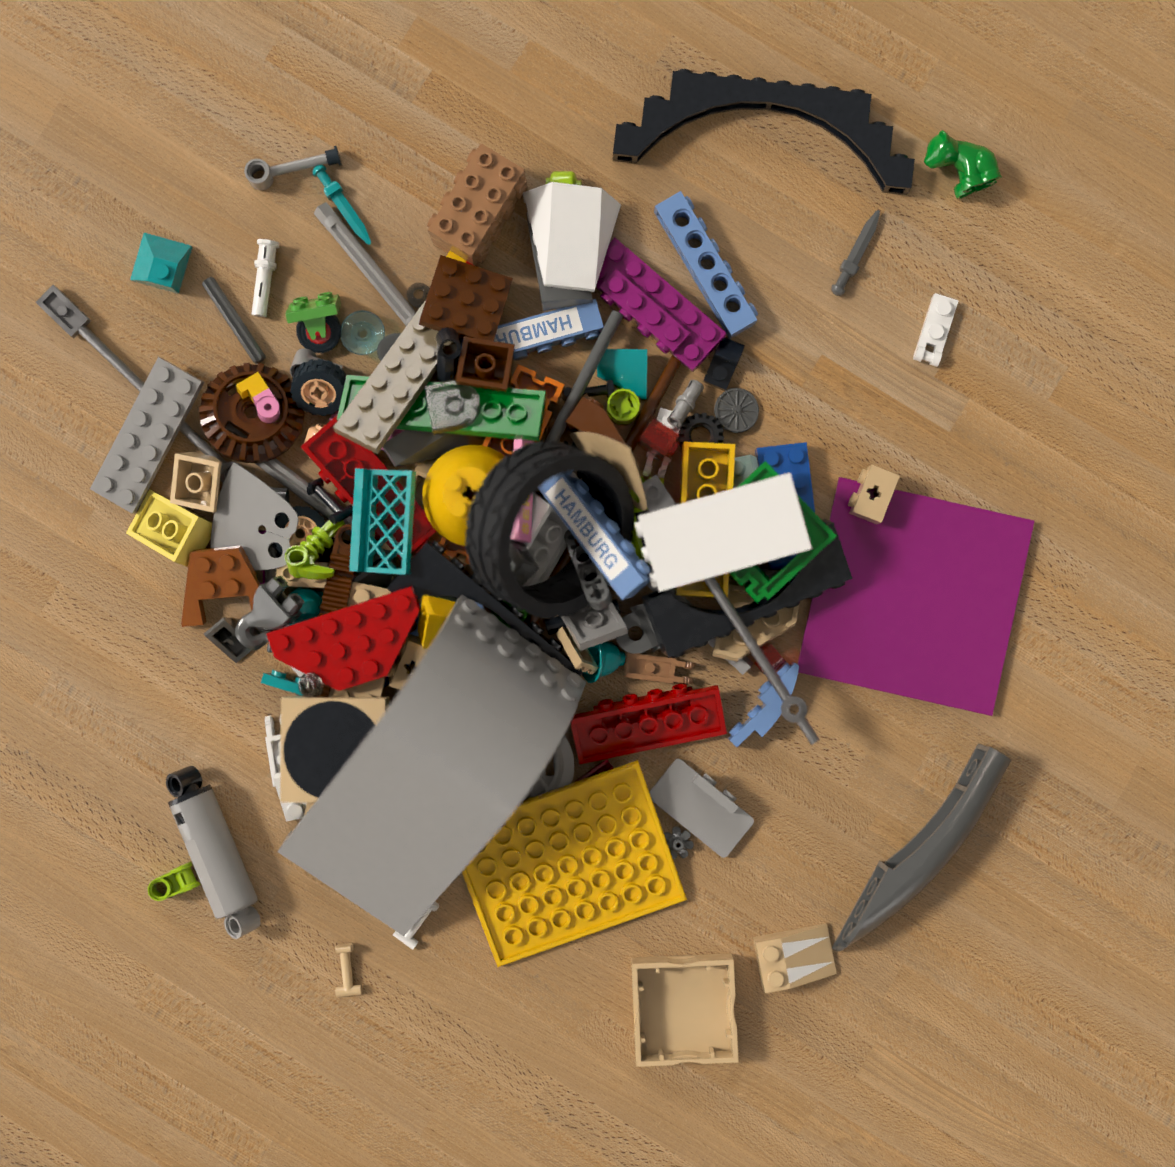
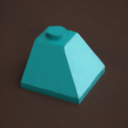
[130,233,192,294]

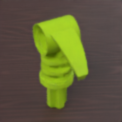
[284,519,345,580]

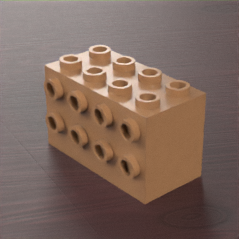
[427,143,528,267]

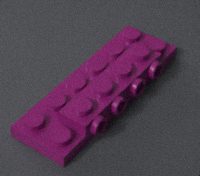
[596,237,726,372]

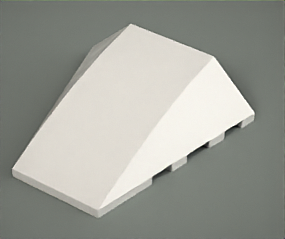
[523,182,621,292]

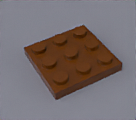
[419,255,513,341]

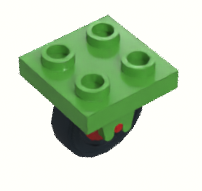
[285,292,341,353]

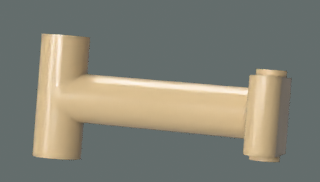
[335,943,362,997]

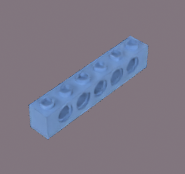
[654,191,758,339]

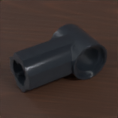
[436,327,462,383]

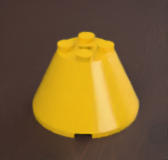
[422,445,506,546]

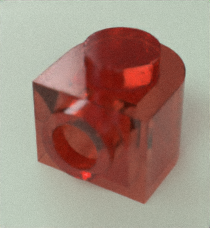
[754,642,786,674]

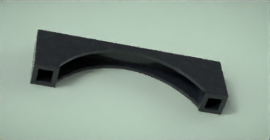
[641,519,852,658]
[387,539,583,676]

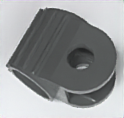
[616,603,660,654]

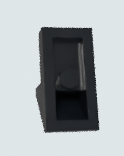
[703,337,745,391]

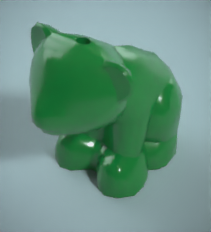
[924,130,1002,199]

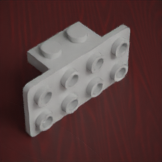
[649,759,754,858]

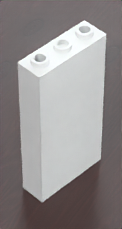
[635,473,812,592]

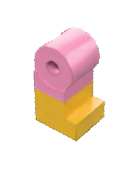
[236,372,280,423]

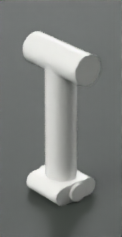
[393,902,439,950]

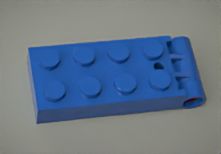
[755,442,815,570]

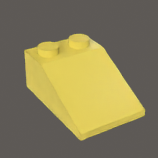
[126,489,212,567]

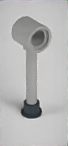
[244,146,342,191]

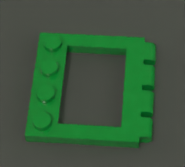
[728,461,837,603]

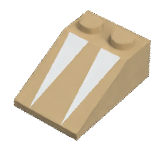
[753,923,837,993]

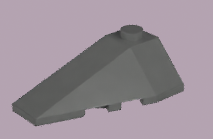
[382,430,486,467]

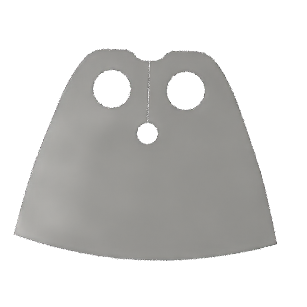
[211,462,298,570]

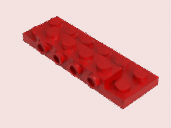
[301,415,436,561]
[570,684,727,764]

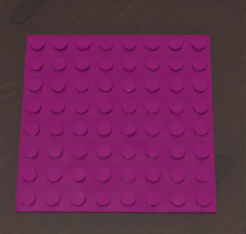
[797,477,1035,716]

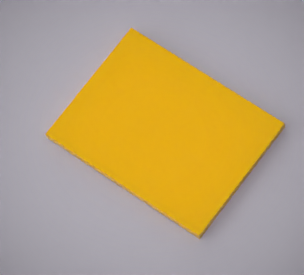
[462,760,687,967]

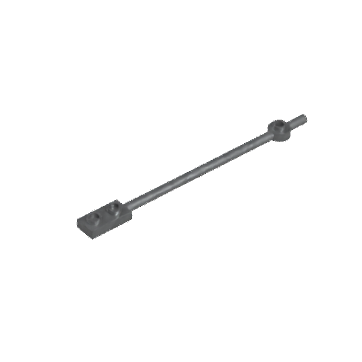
[36,285,244,483]
[642,474,820,745]

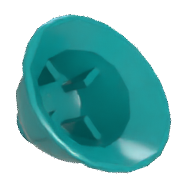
[582,641,625,683]

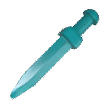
[313,165,371,245]

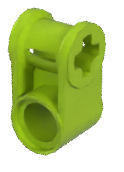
[148,862,201,901]

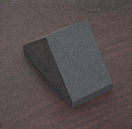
[204,617,251,663]

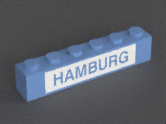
[460,299,604,360]
[538,470,651,600]

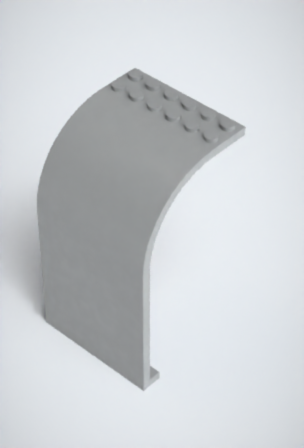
[278,595,586,936]

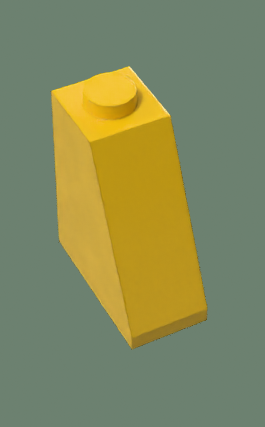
[417,595,456,649]

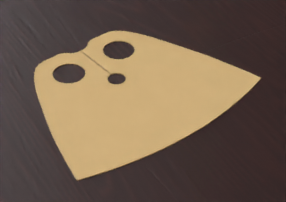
[569,432,647,511]

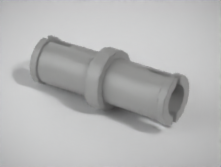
[667,380,704,428]

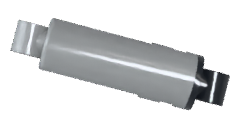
[166,766,260,939]

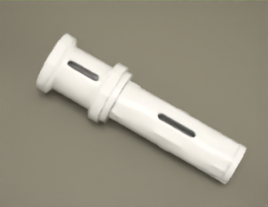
[251,239,280,317]

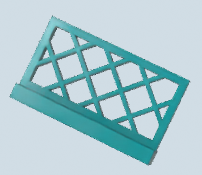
[349,468,416,575]

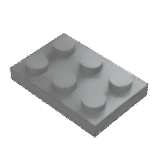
[561,595,627,651]

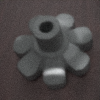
[664,827,694,859]

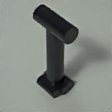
[562,380,614,401]
[306,478,353,524]

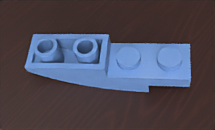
[728,662,799,747]

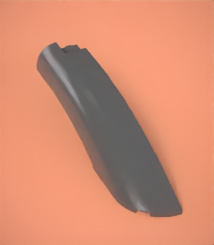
[832,744,1012,952]

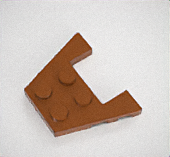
[181,546,260,627]

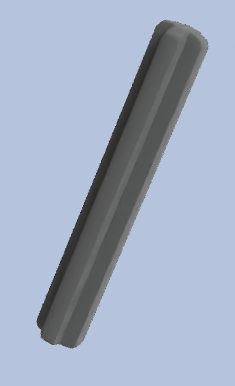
[202,277,266,364]

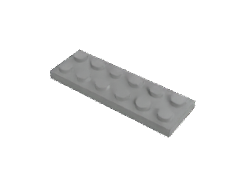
[90,357,205,514]

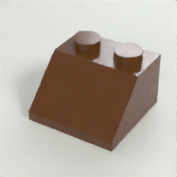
[455,336,515,392]

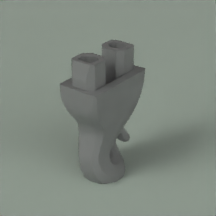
[235,576,304,653]

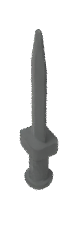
[831,210,880,296]

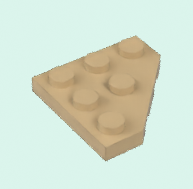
[712,584,799,662]

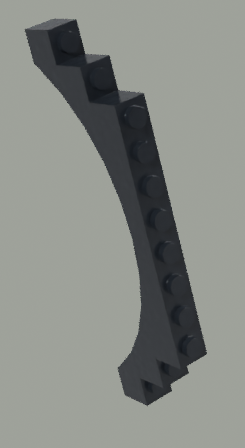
[612,69,915,195]

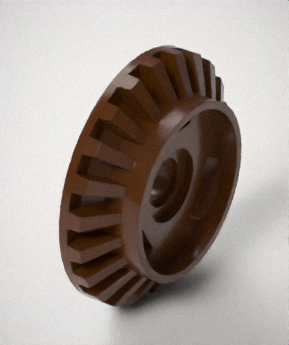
[199,362,304,463]

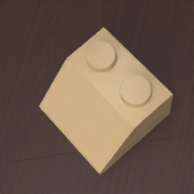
[170,452,222,513]

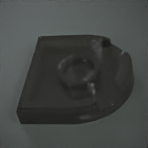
[425,381,480,435]

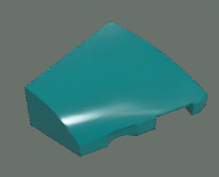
[597,349,647,400]

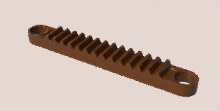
[303,524,356,698]

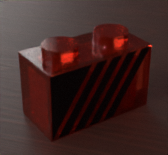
[638,418,680,462]

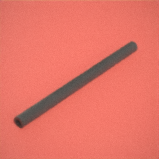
[544,310,623,443]

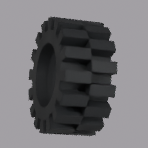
[678,413,724,448]

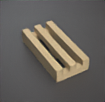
[556,627,599,674]

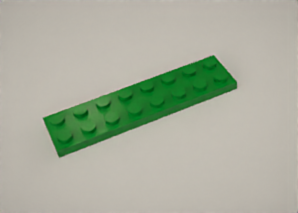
[337,375,547,441]

